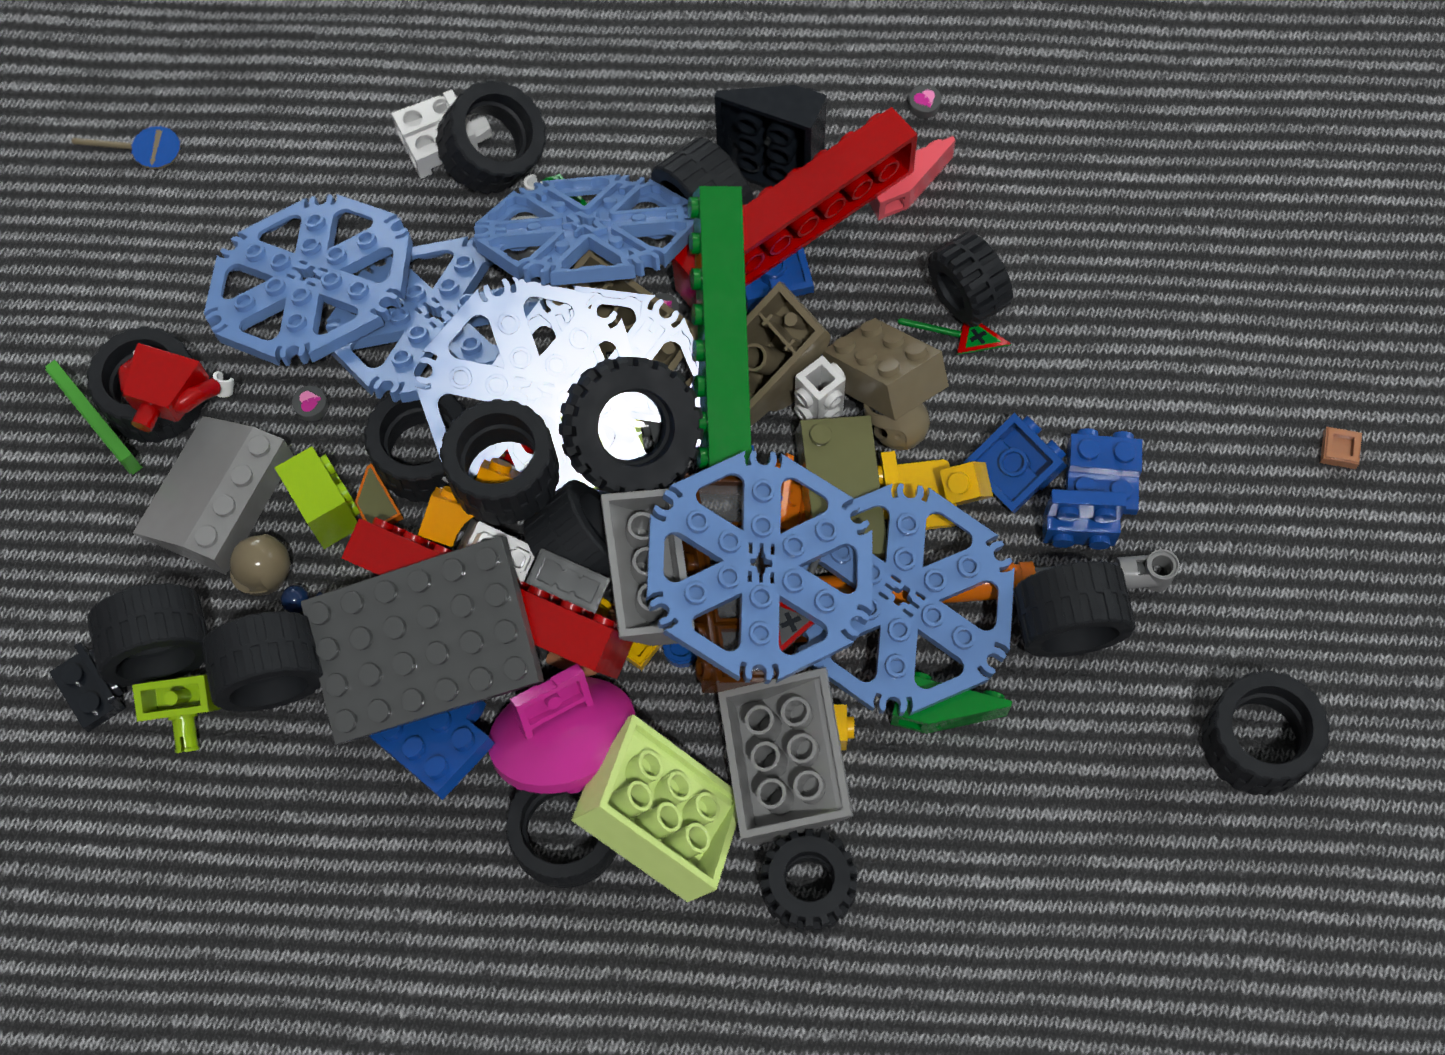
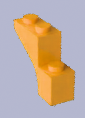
[418,458,522,547]

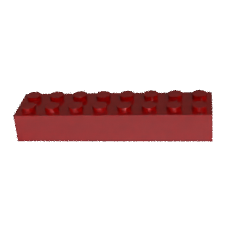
[672,107,918,308]
[341,517,633,679]

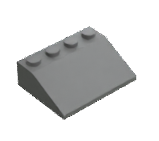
[133,416,294,575]
[718,667,853,846]

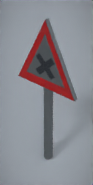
[779,558,821,652]

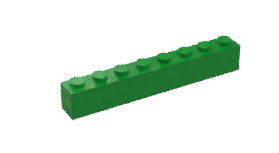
[688,186,752,476]

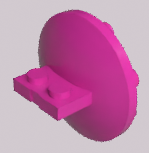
[489,664,636,794]

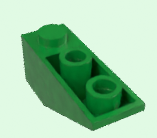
[890,672,1012,734]

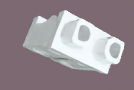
[391,89,492,179]
[457,518,535,582]

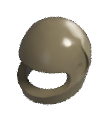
[864,403,930,450]
[230,534,291,596]

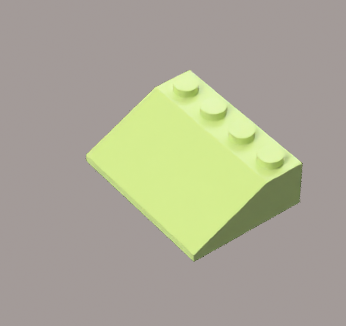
[571,714,738,902]

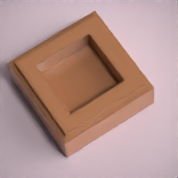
[1320,427,1362,469]

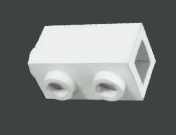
[794,355,846,420]

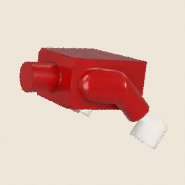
[118,343,234,432]

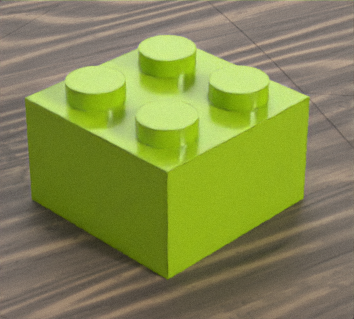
[274,446,361,549]

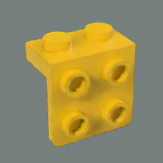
[877,451,957,530]

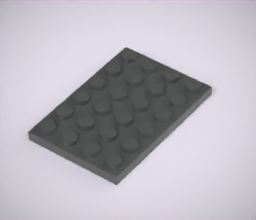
[301,536,544,745]

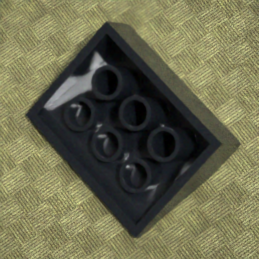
[714,85,827,188]

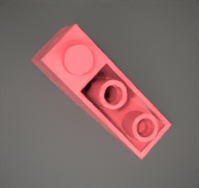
[869,136,955,220]

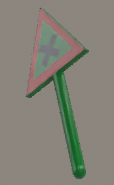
[898,318,1011,355]

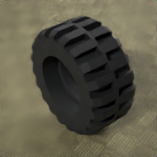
[558,356,704,493]

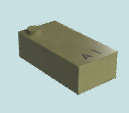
[795,415,887,569]

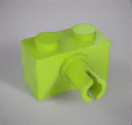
[132,674,221,753]

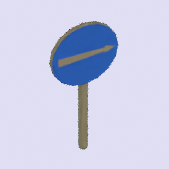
[71,126,181,169]

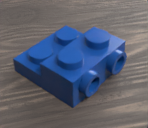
[746,248,814,313]
[964,412,1067,513]
[1066,428,1143,515]
[1042,489,1127,549]

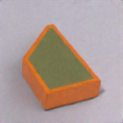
[354,463,403,525]

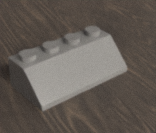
[600,489,695,646]

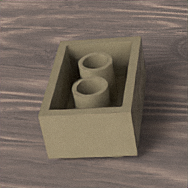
[822,318,949,420]

